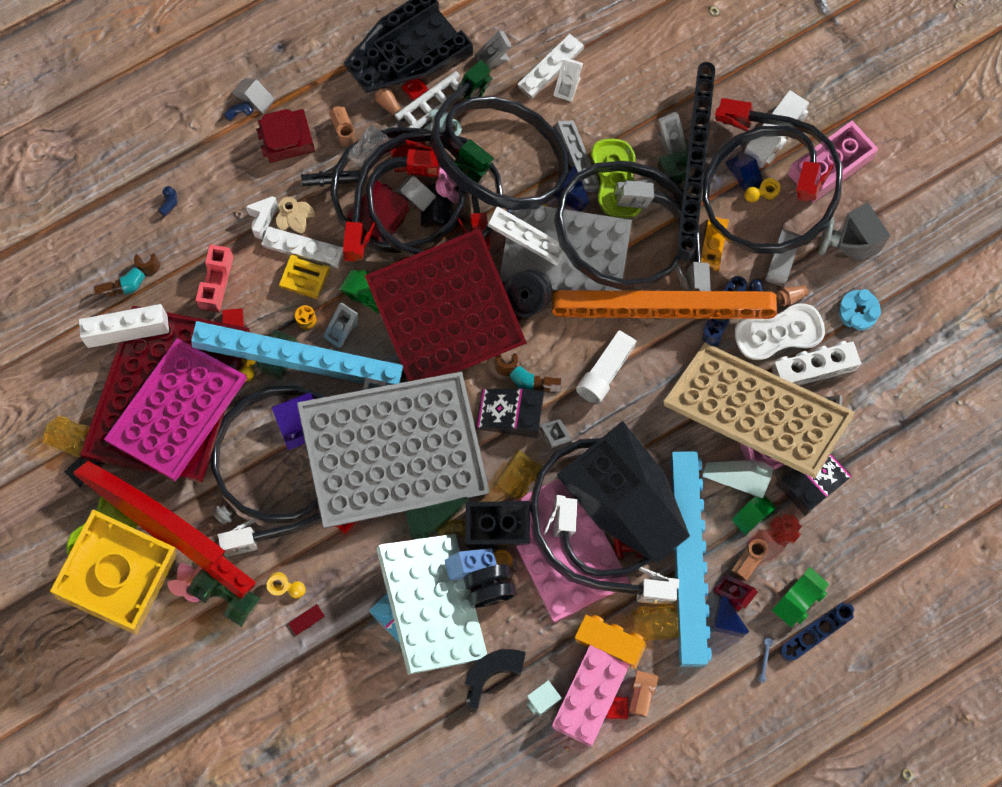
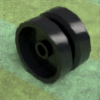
[504,269,553,318]
[463,564,517,608]

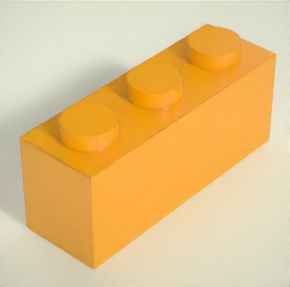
[575,615,646,670]

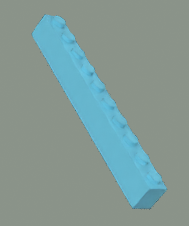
[192,321,403,387]
[670,452,712,667]

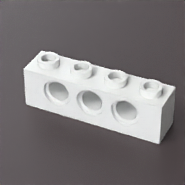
[771,341,861,386]

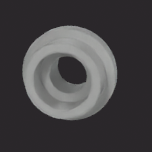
[213,505,233,525]

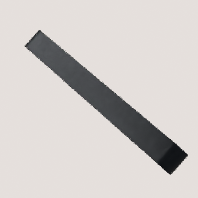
[677,62,715,261]

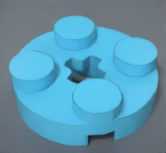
[838,289,881,331]

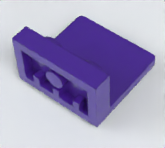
[272,393,313,450]

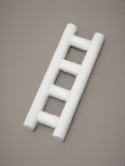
[394,71,464,128]

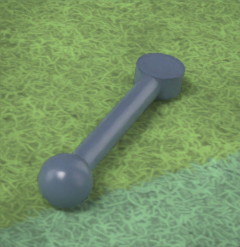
[758,638,773,683]

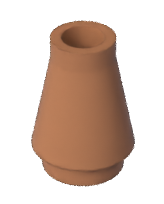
[374,88,402,117]
[776,285,808,307]

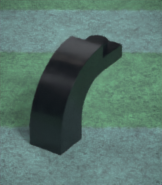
[465,649,526,712]

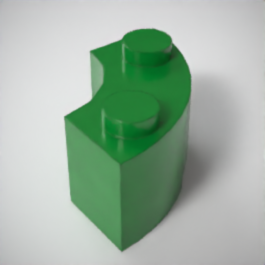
[339,269,380,314]
[772,567,829,628]

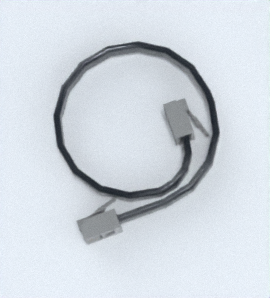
[554,161,711,291]

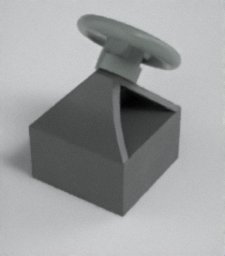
[818,203,890,262]

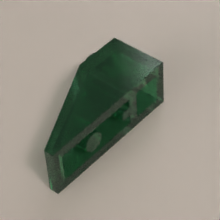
[405,497,468,540]

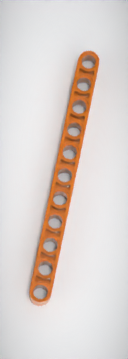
[552,290,777,319]

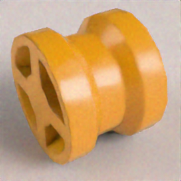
[295,305,317,330]

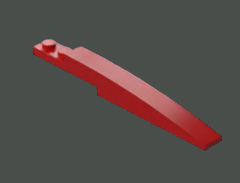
[73,461,256,599]

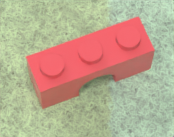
[195,245,234,313]

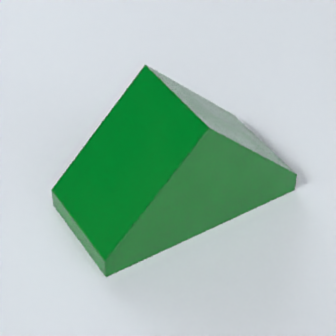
[731,495,776,536]

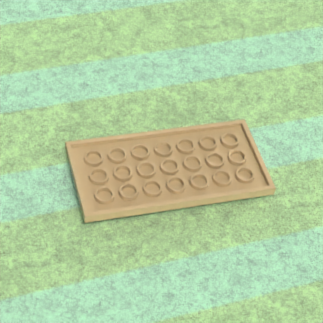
[664,343,855,479]

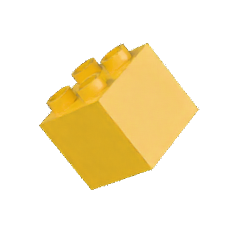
[50,510,176,635]

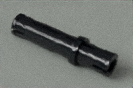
[301,170,361,187]

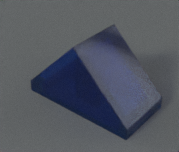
[725,153,763,191]
[555,167,589,211]
[713,595,749,638]

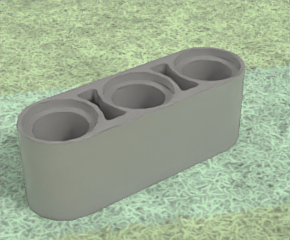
[765,229,801,287]

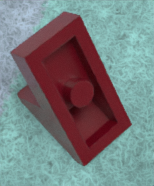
[713,574,758,611]

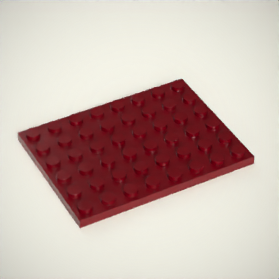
[80,306,251,483]

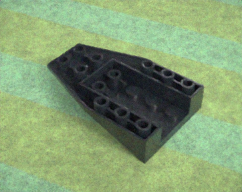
[344,0,473,93]
[556,421,690,564]

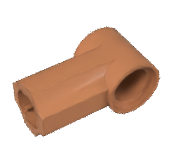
[329,106,356,148]
[731,539,768,582]
[628,670,658,717]

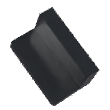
[421,183,452,227]

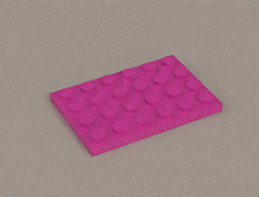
[104,338,247,482]

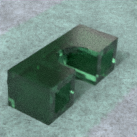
[187,569,261,627]

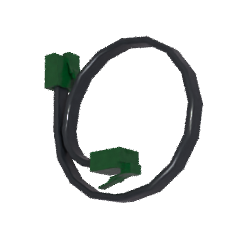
[430,60,568,211]

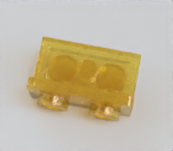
[43,416,89,457]
[494,450,543,499]
[632,604,679,641]

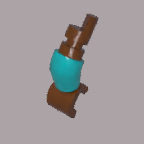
[94,253,160,297]
[495,353,561,392]

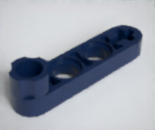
[702,276,747,347]
[780,602,854,662]

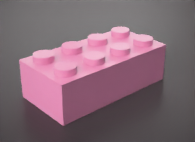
[788,121,878,203]
[552,645,630,747]

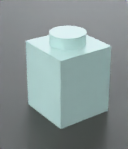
[526,680,562,716]

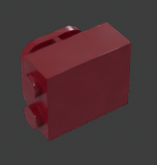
[256,108,315,163]
[347,181,410,242]

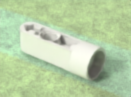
[576,330,637,405]

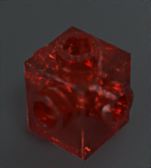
[768,513,802,547]

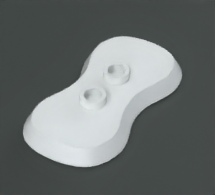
[735,303,825,360]

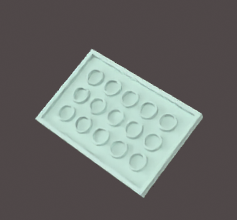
[376,534,487,675]

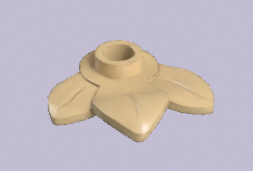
[276,197,315,234]

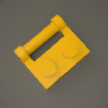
[279,255,330,299]

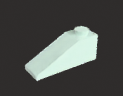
[703,460,774,498]

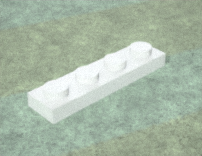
[518,34,584,99]
[487,206,565,266]
[261,227,343,269]

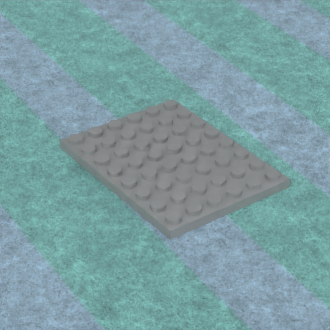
[297,372,490,529]

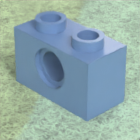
[444,548,497,581]

